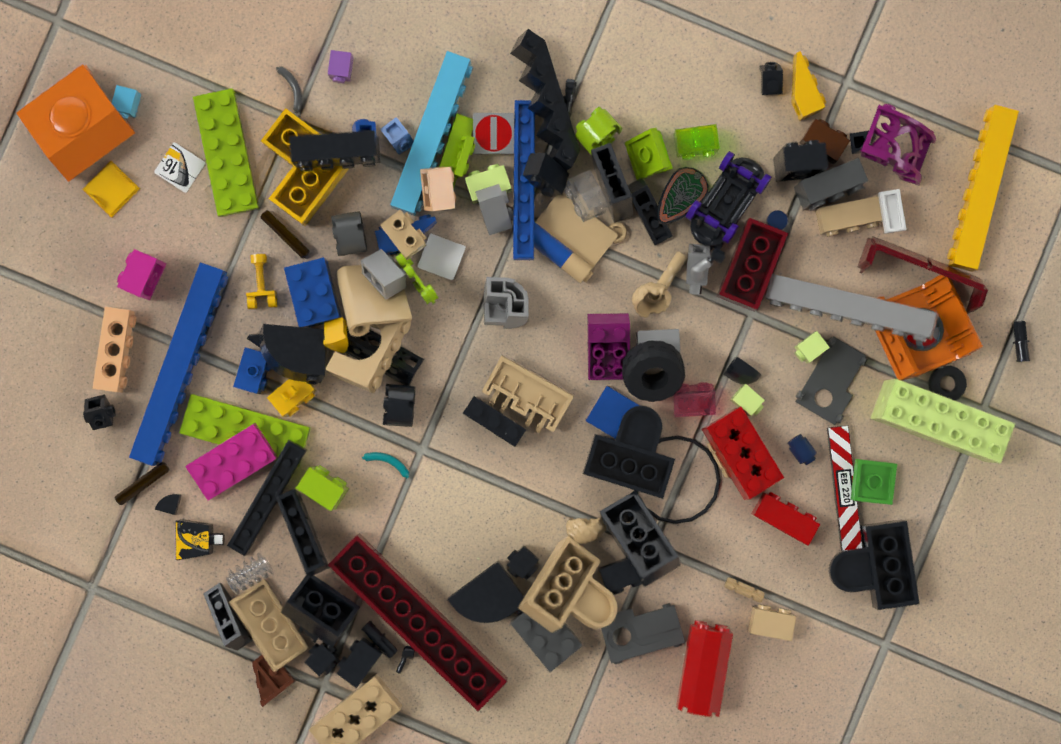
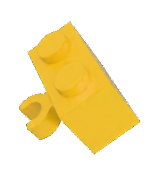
[267,379,317,417]

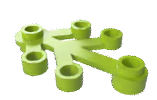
[395,253,439,304]

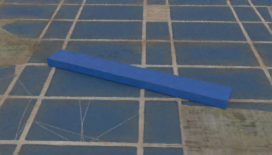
[513,100,535,261]

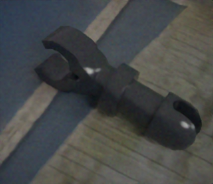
[563,79,577,117]

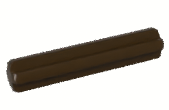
[260,210,310,258]
[114,462,170,505]

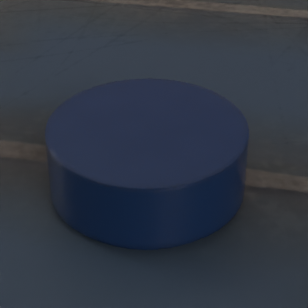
[766,210,788,230]

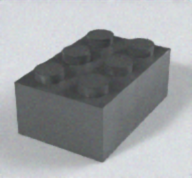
[794,158,868,211]
[510,611,582,672]

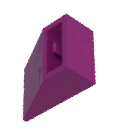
[587,313,630,380]

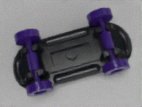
[685,151,772,246]

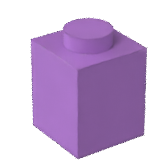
[328,50,354,84]

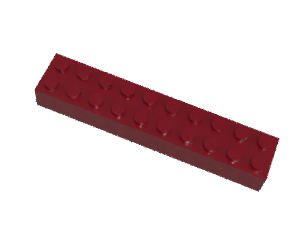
[328,533,508,712]

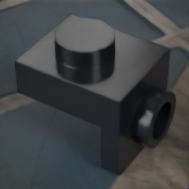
[759,62,783,95]

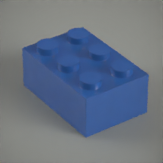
[284,257,342,328]

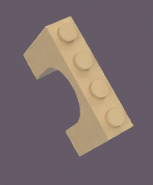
[325,321,411,394]

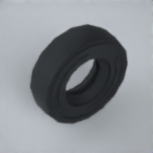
[928,365,967,401]

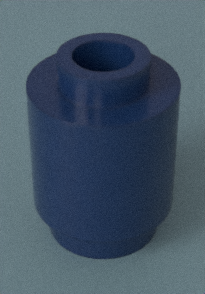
[788,434,817,465]

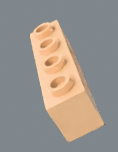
[92,307,137,393]

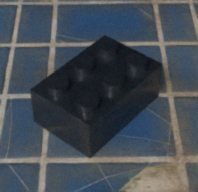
[773,140,828,182]
[281,575,360,648]

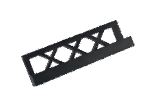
[345,326,424,385]

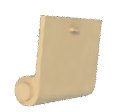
[336,262,412,336]

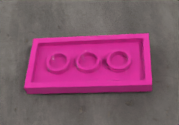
[185,423,278,501]

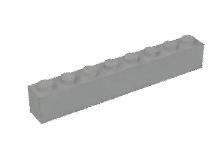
[765,274,939,342]

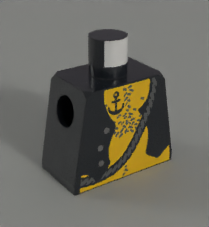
[176,519,225,560]

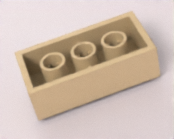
[309,673,402,744]

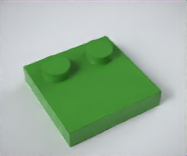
[850,459,897,505]

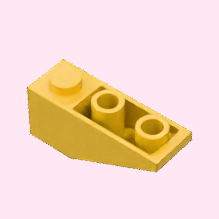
[791,51,826,121]

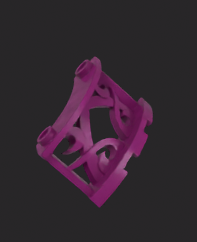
[861,104,936,186]

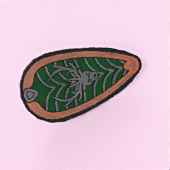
[657,167,708,225]

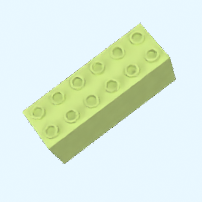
[870,379,1015,463]

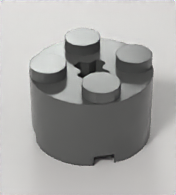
[331,211,367,256]

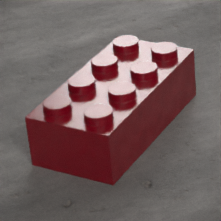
[716,218,788,312]

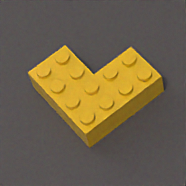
[261,108,349,226]

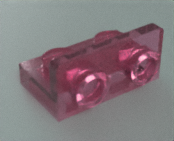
[673,382,716,417]

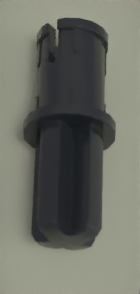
[1013,321,1030,362]
[361,621,398,658]

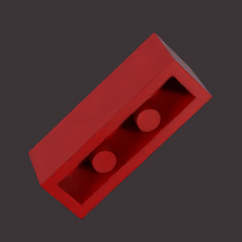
[751,492,821,546]

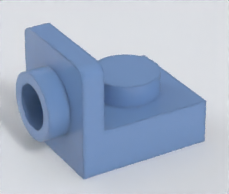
[380,117,414,155]

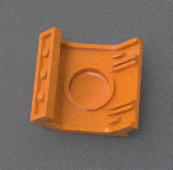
[16,64,135,182]

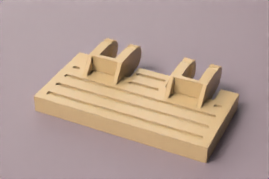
[481,355,574,433]

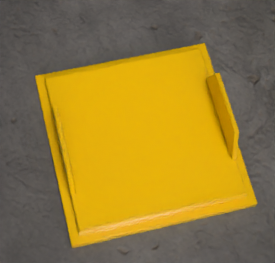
[82,160,140,218]

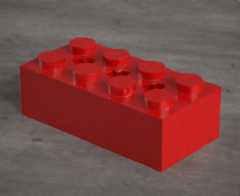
[701,407,785,500]

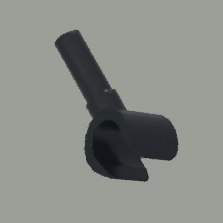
[396,646,415,674]

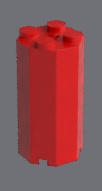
[676,620,733,717]

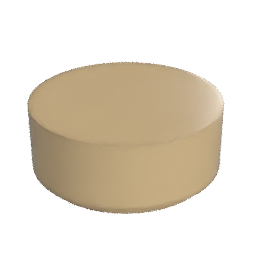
[608,222,627,243]

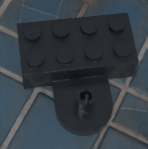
[582,406,675,499]
[829,519,920,610]

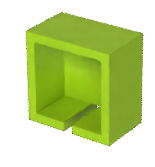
[296,465,350,511]

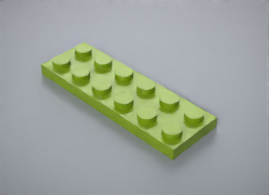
[193,88,259,217]
[179,394,311,467]

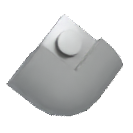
[483,277,529,329]

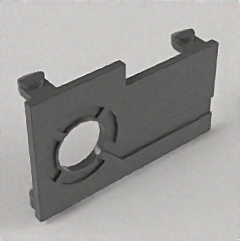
[795,337,868,425]
[601,603,685,664]

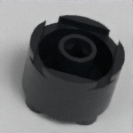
[383,384,415,427]

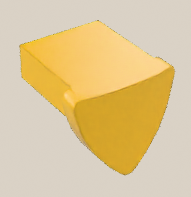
[323,317,348,353]

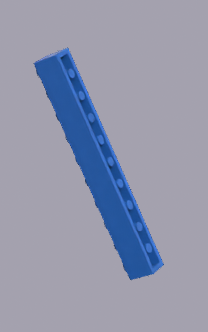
[129,262,228,466]

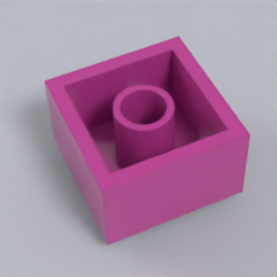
[117,249,167,301]

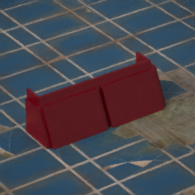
[857,236,988,314]

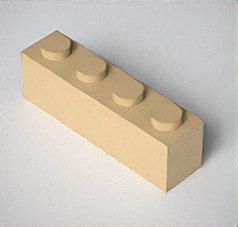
[815,196,905,237]

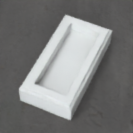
[878,189,907,234]

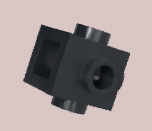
[83,394,116,430]

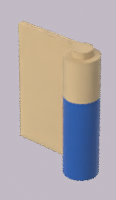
[534,192,618,284]

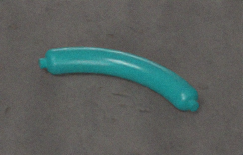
[362,452,410,479]

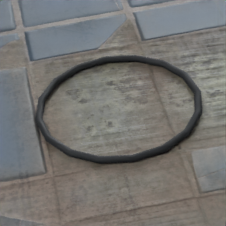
[634,435,721,524]

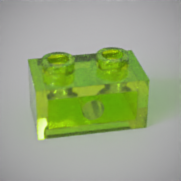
[673,124,720,160]

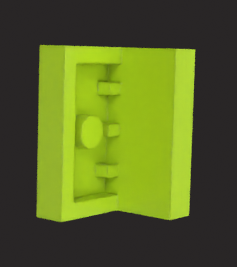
[624,128,673,180]

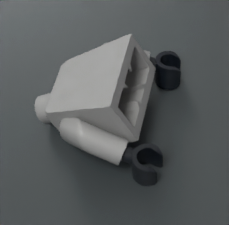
[686,242,725,295]

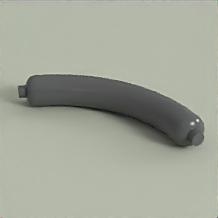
[276,66,302,114]

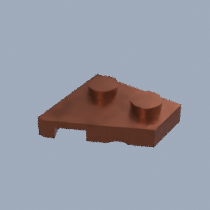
[252,655,295,707]

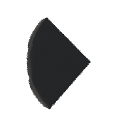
[155,494,181,515]

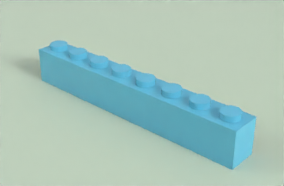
[390,51,473,216]

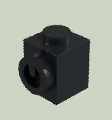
[507,545,540,580]
[304,642,340,676]

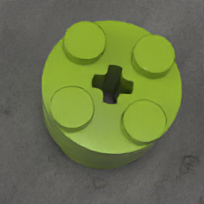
[575,107,622,156]

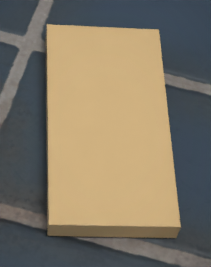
[229,579,309,672]

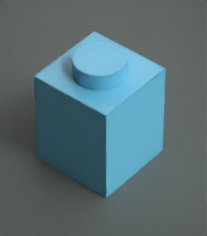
[112,85,141,119]

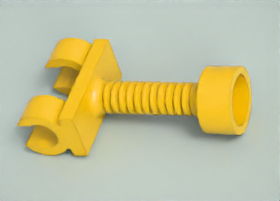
[246,254,278,309]

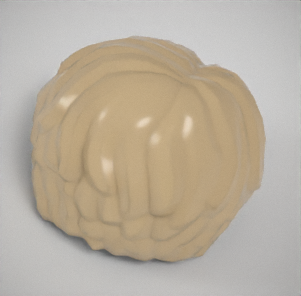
[632,282,672,318]
[566,518,607,544]

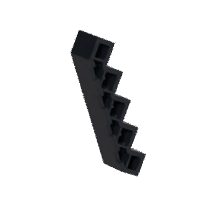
[510,29,580,171]

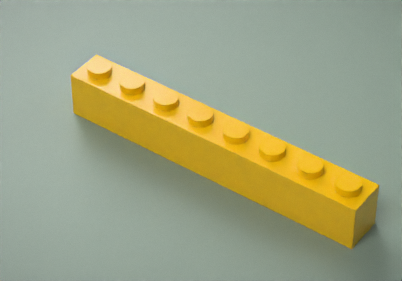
[947,105,1019,272]

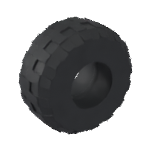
[622,340,685,402]

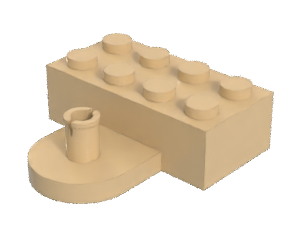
[518,536,617,633]

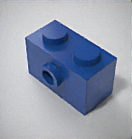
[233,347,272,394]

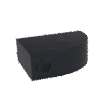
[591,143,633,223]
[259,324,325,385]
[448,560,525,623]

